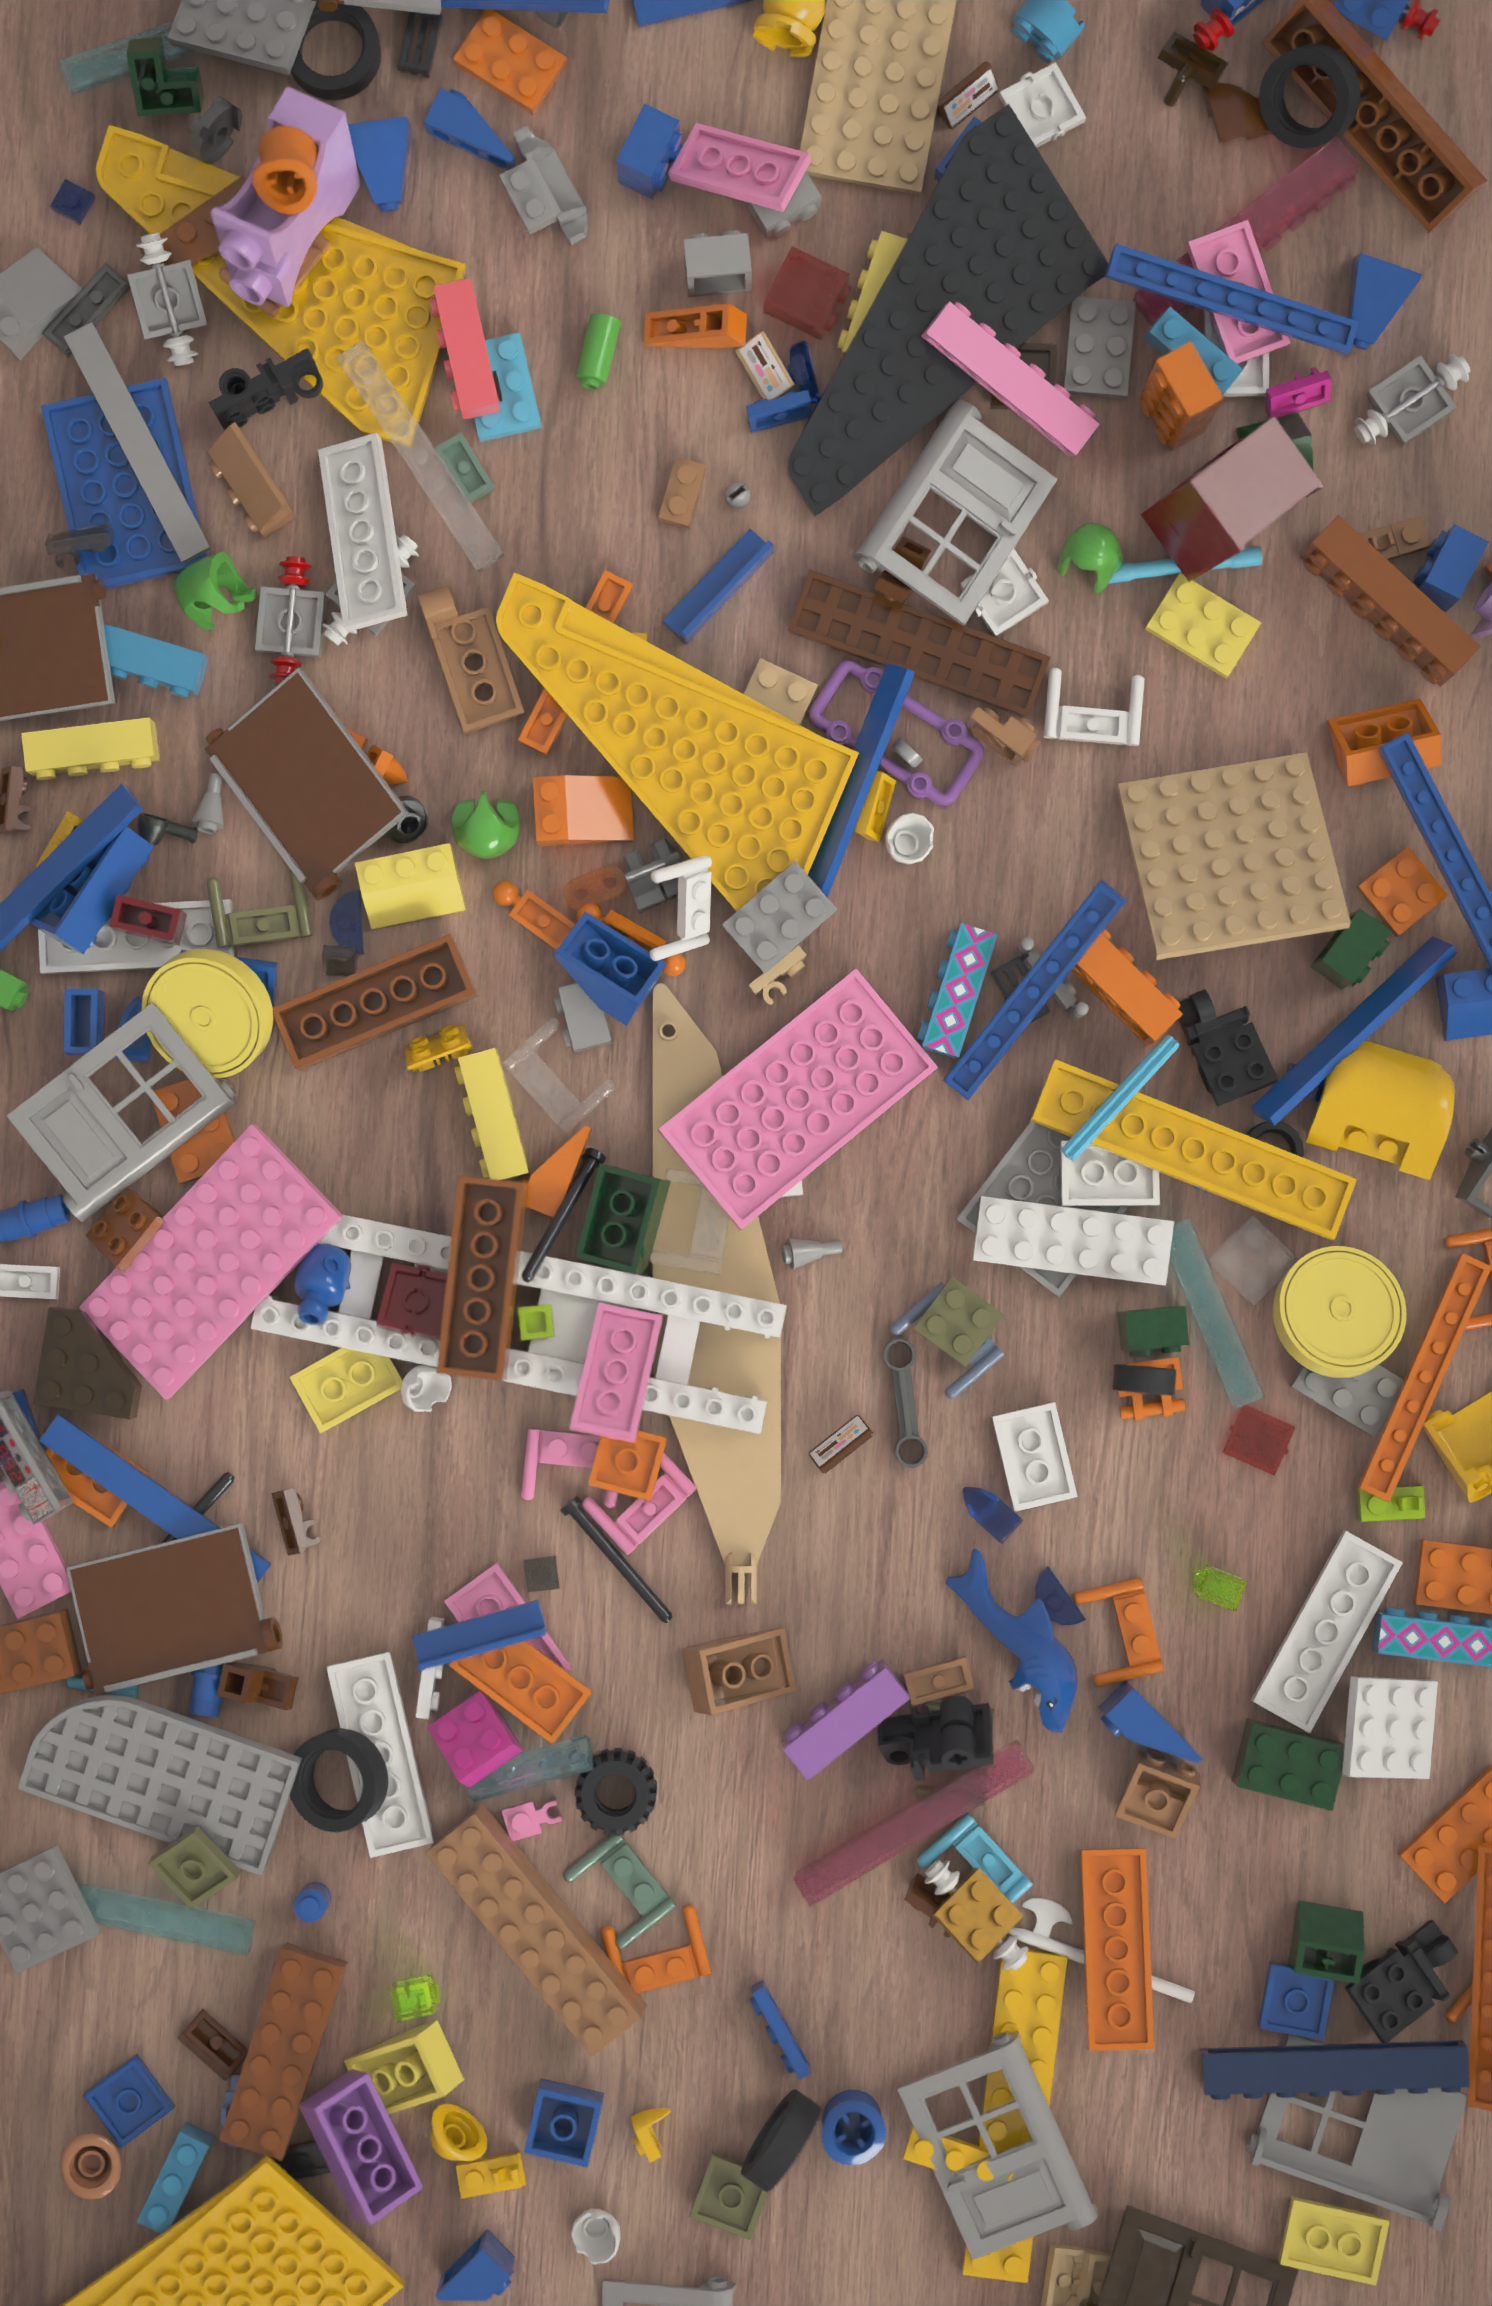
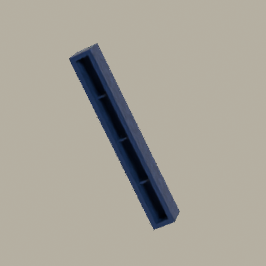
[1200,2040,1470,2100]

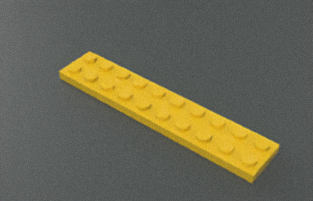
[1030,1059,1357,1240]
[962,1949,1068,2283]

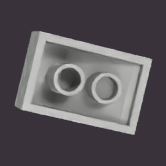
[0,247,82,361]

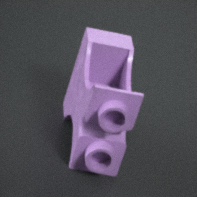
[211,87,361,307]

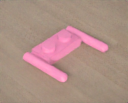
[521,1429,619,1508]
[582,1453,697,1555]

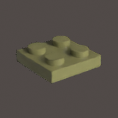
[913,1276,1004,1367]
[148,1825,241,1909]
[689,2152,768,2240]

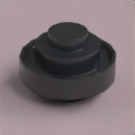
[386,796,429,843]

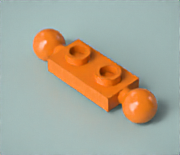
[493,881,576,950]
[576,903,686,976]

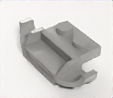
[499,125,588,246]

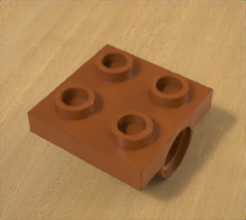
[86,1187,165,1272]

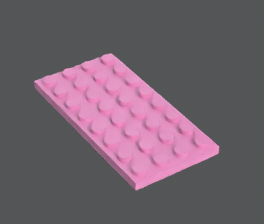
[658,969,938,1230]
[79,1124,344,1400]

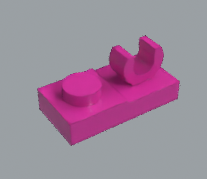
[1266,367,1331,419]

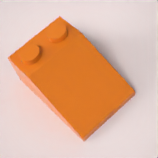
[533,775,634,846]

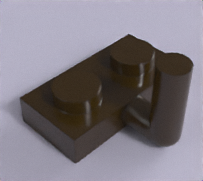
[1158,31,1229,107]

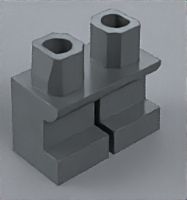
[623,839,682,913]

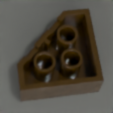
[33,1307,142,1419]

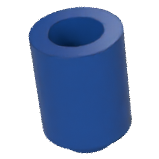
[294,1882,331,1922]

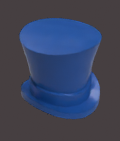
[821,2090,886,2165]

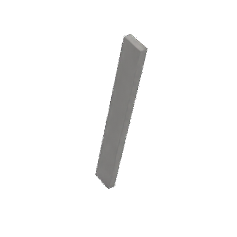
[64,322,212,564]

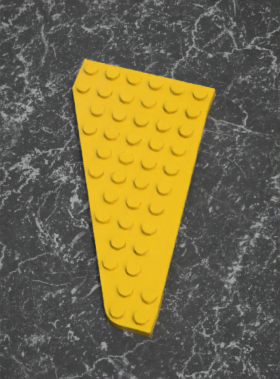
[96,125,466,449]
[496,572,859,912]
[60,2155,404,2306]

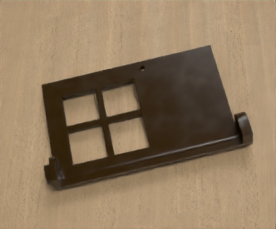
[1079,2205,1298,2306]

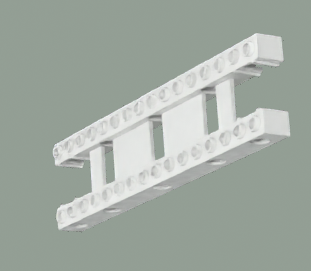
[251,1214,787,1434]

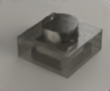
[322,945,357,977]
[523,1555,560,1593]

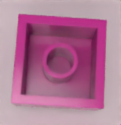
[427,1690,524,1787]

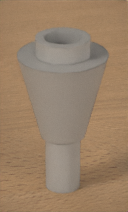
[192,773,224,834]
[782,1238,842,1270]

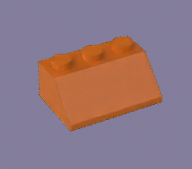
[1328,698,1441,787]

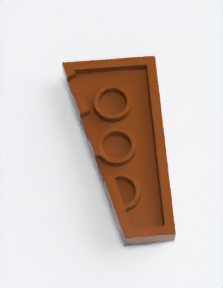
[139,175,247,267]

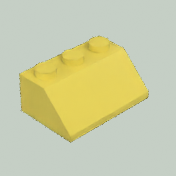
[355,843,466,930]

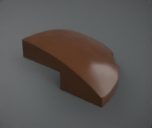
[1201,83,1272,143]

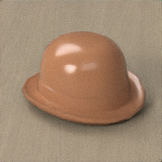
[60,2133,122,2200]

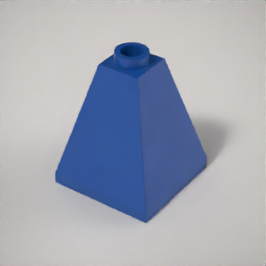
[348,116,412,212]
[1348,253,1422,350]

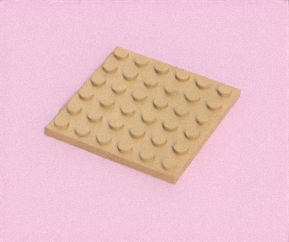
[1117,752,1351,960]

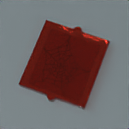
[1222,1404,1296,1476]

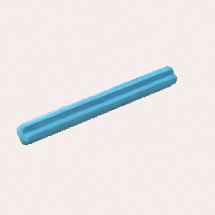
[1061,1035,1179,1161]

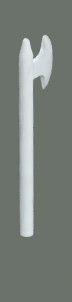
[1008,1898,1195,2003]

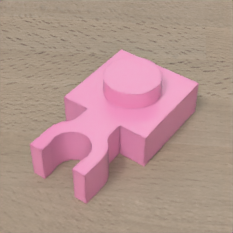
[502,1799,563,1841]

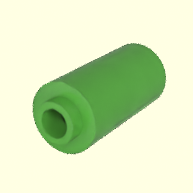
[575,313,621,390]

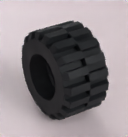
[574,1748,657,1836]

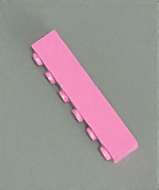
[921,302,1100,457]

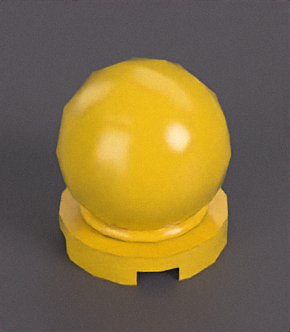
[753,0,825,57]

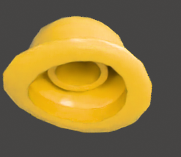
[430,2103,488,2161]

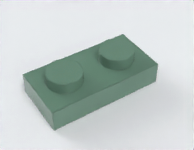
[434,432,495,505]

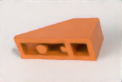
[644,303,747,349]
[522,1126,592,1217]

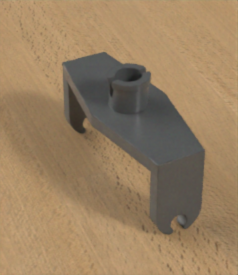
[1455,1128,1492,1218]

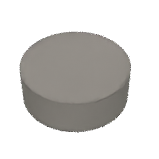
[892,737,923,768]

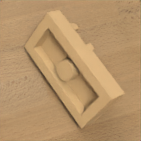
[748,945,807,1006]

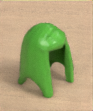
[1057,522,1123,594]

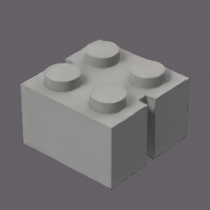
[684,230,752,297]

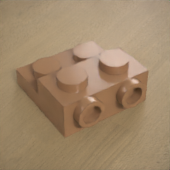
[966,707,1041,766]
[1115,1750,1200,1839]

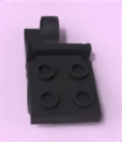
[208,348,323,430]
[1178,989,1278,1107]
[878,1696,994,1781]
[1344,1920,1458,2044]

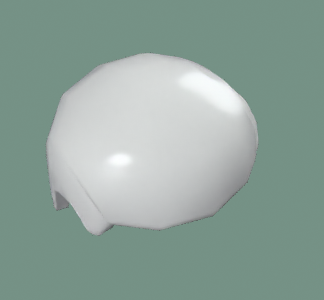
[885,813,934,865]
[400,1364,452,1412]
[571,2208,621,2264]

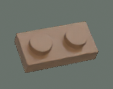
[658,457,706,529]
[903,1656,975,1706]

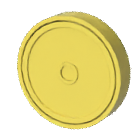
[142,949,273,1079]
[1273,1246,1406,1378]

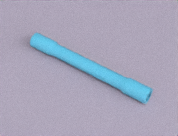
[1108,546,1262,584]

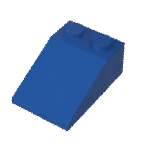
[554,912,667,1026]
[1099,1681,1203,1764]

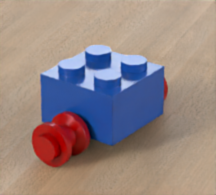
[1193,0,1265,51]
[1333,0,1440,40]

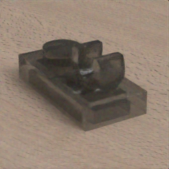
[45,523,114,568]

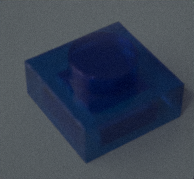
[50,179,95,225]

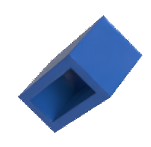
[64,988,105,1056]

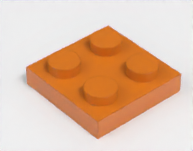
[1356,846,1448,937]
[588,1431,667,1501]

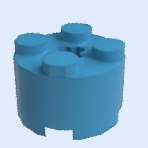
[1011,0,1085,63]

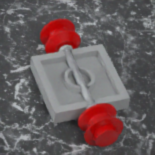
[255,556,326,685]

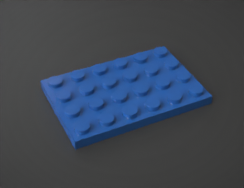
[41,377,207,589]

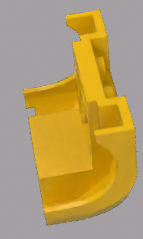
[1306,1041,1455,1180]

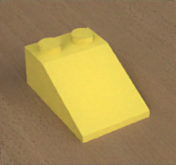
[344,2020,464,2114]

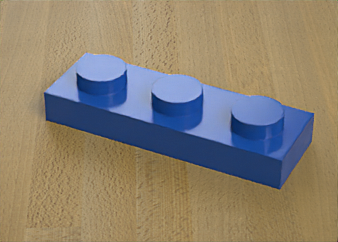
[749,1980,811,2080]

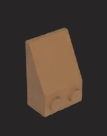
[682,1627,796,1715]

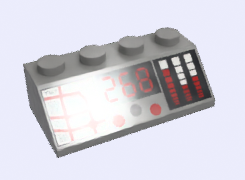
[0,1390,75,1524]

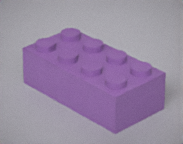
[782,1660,910,1781]
[298,2069,424,2226]

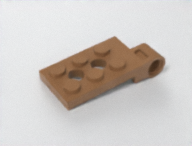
[418,585,525,734]

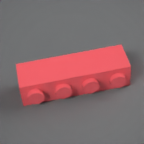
[430,278,501,420]

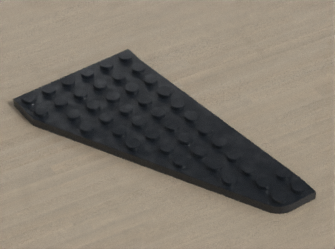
[787,104,1109,516]

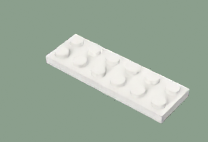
[318,433,407,632]
[38,899,235,974]
[972,1196,1174,1286]
[1251,1530,1403,1733]
[326,1651,435,1858]

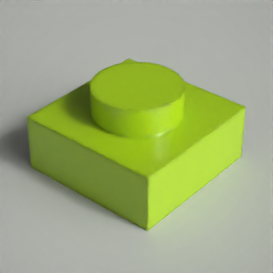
[518,1304,555,1340]

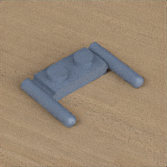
[890,1282,1005,1399]

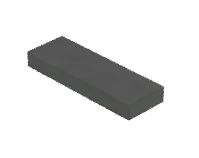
[42,263,130,357]

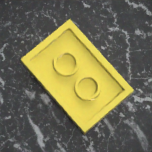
[1145,573,1261,679]
[290,1348,403,1434]
[1278,2196,1390,2286]

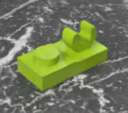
[1357,1485,1426,1522]

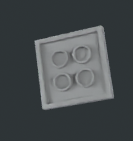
[0,1845,101,1974]

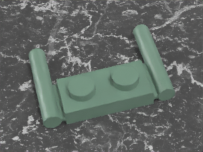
[563,1832,677,1949]

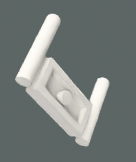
[1043,668,1145,746]
[649,855,712,961]

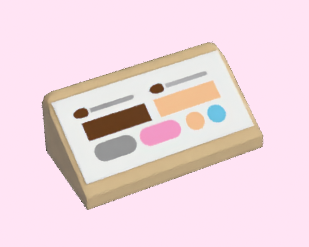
[735,331,795,400]

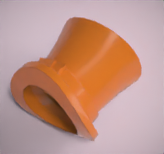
[252,126,318,215]

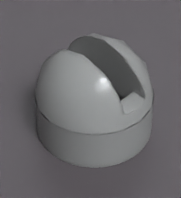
[725,482,750,510]

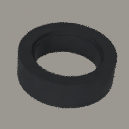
[290,1,381,100]
[1259,44,1360,149]
[290,1729,388,1832]
[741,2089,821,2192]

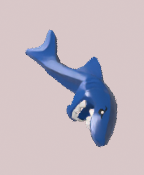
[946,1549,1078,1732]

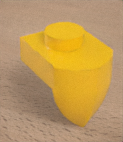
[631,2108,671,2163]

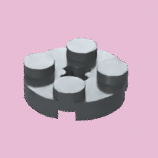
[189,96,242,163]

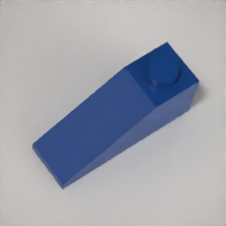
[424,88,516,171]

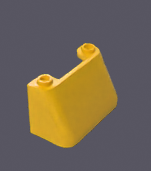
[1423,1391,1492,1503]

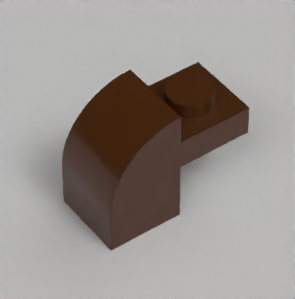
[874,536,931,604]
[217,1663,298,1710]

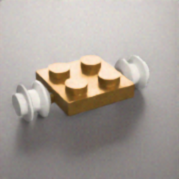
[925,1860,1028,1971]

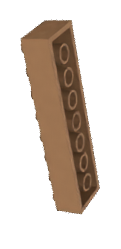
[426,1803,647,2057]

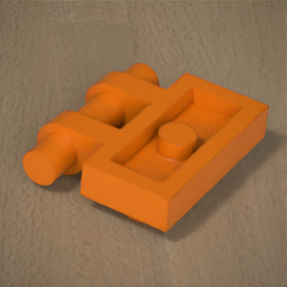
[1117,1357,1185,1421]

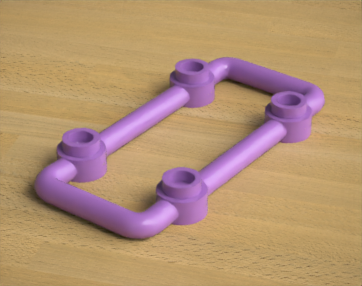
[809,660,984,806]

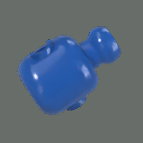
[294,1243,351,1325]

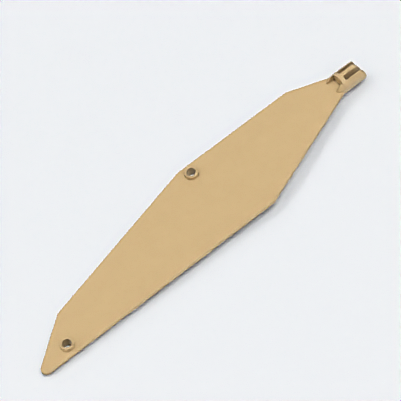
[653,983,781,1604]

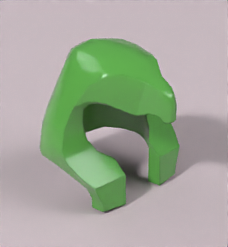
[174,551,257,630]
[452,791,520,859]

